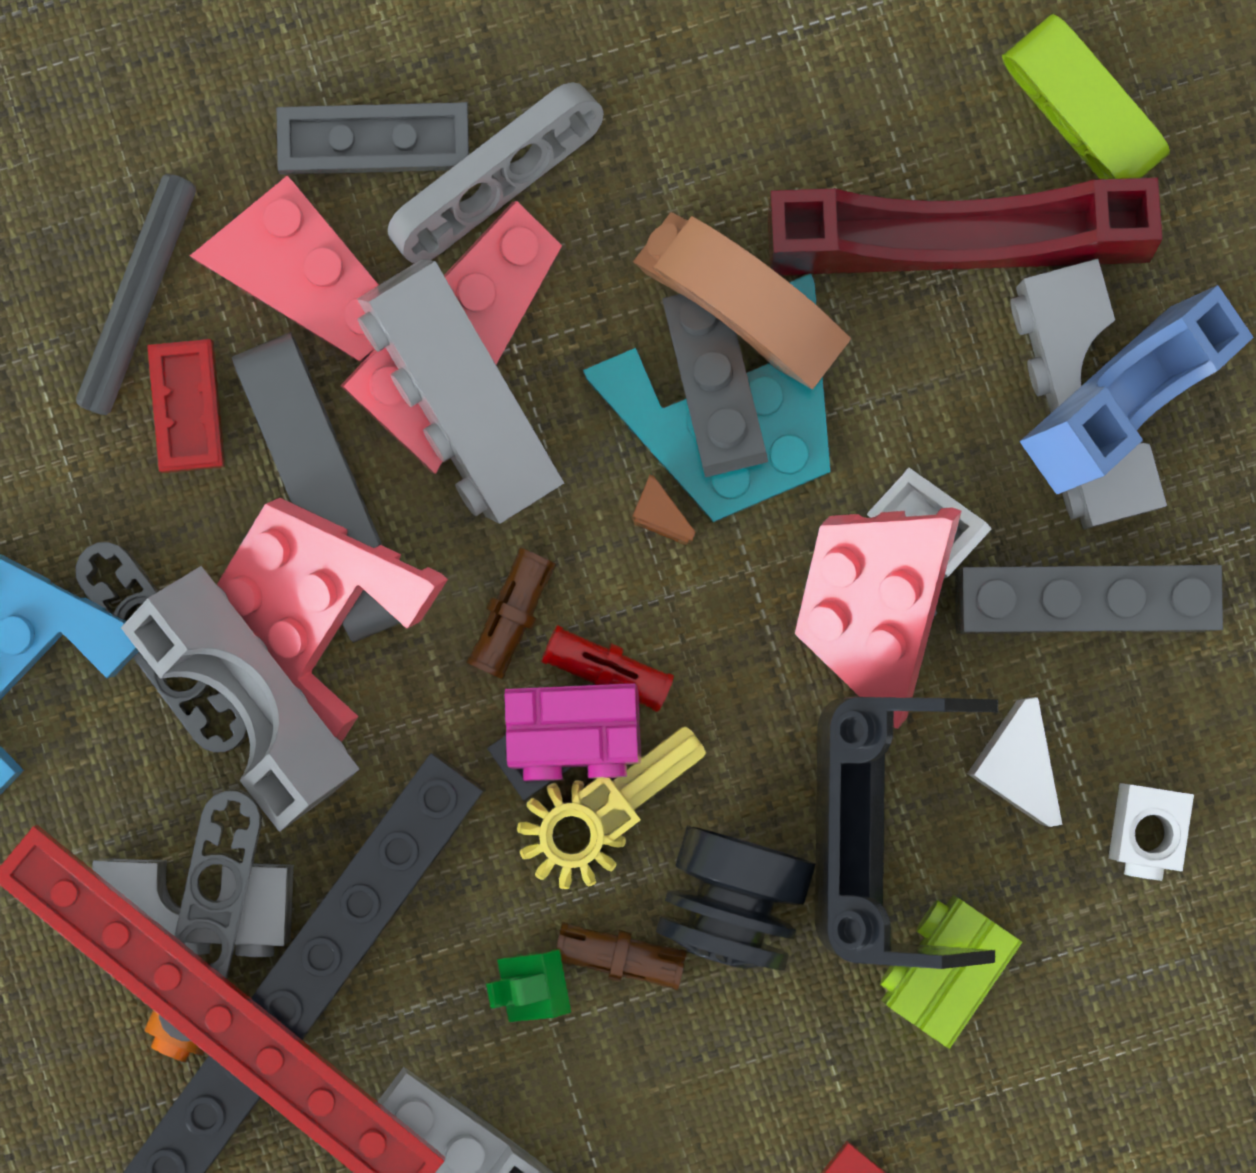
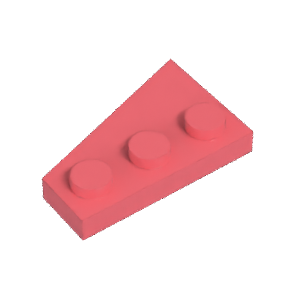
[190,175,379,363]

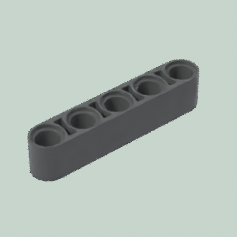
[232,332,400,643]

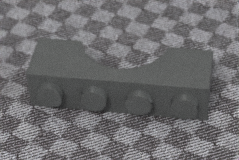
[955,565,1223,634]

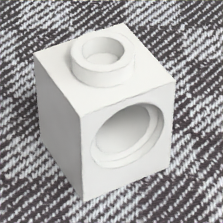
[1109,783,1194,881]

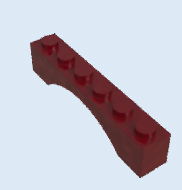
[768,178,1163,275]

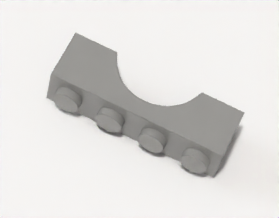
[1010,259,1167,530]
[121,566,360,832]

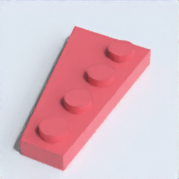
[341,201,562,474]

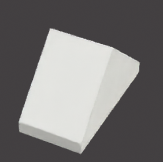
[867,468,991,578]
[967,697,1062,827]

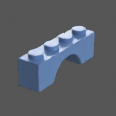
[1019,285,1254,495]

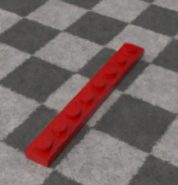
[0,825,445,1173]

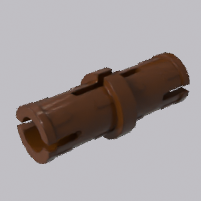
[466,547,557,680]
[556,922,687,990]

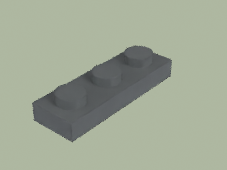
[276,102,469,175]
[662,294,768,477]

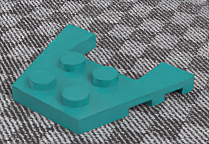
[583,273,831,523]

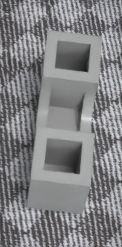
[92,858,294,957]

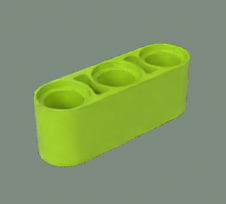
[1002,14,1170,179]

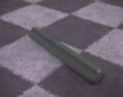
[76,174,196,415]

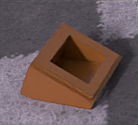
[632,474,695,546]

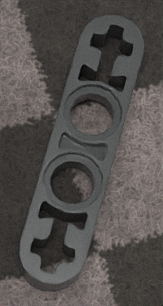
[76,542,248,752]
[159,789,262,1041]

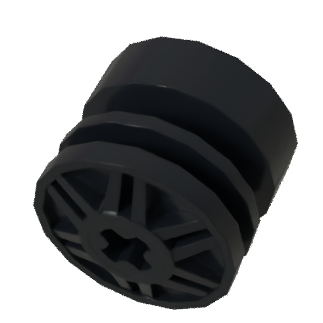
[656,825,816,971]

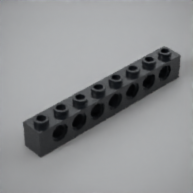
[123,752,486,1173]

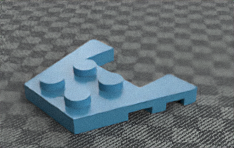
[0,554,139,795]

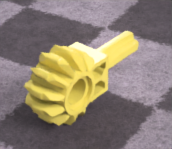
[517,726,706,889]

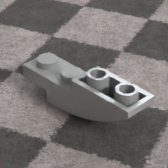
[378,1067,554,1173]

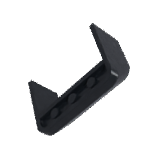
[815,697,998,969]

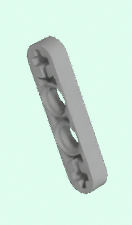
[388,82,604,263]

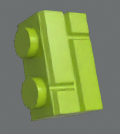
[880,895,1022,1049]

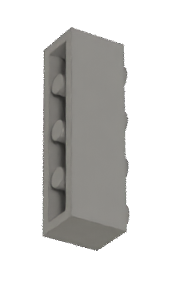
[357,259,564,524]

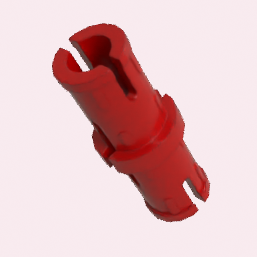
[541,625,674,713]

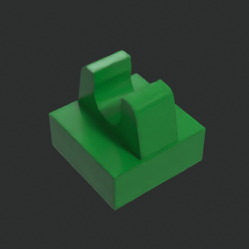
[486,949,571,1022]

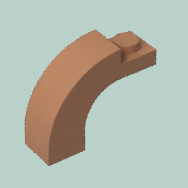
[633,212,852,390]

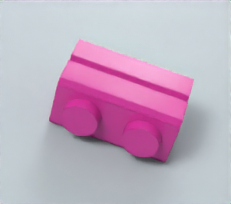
[505,683,641,781]

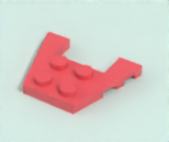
[217,498,448,742]

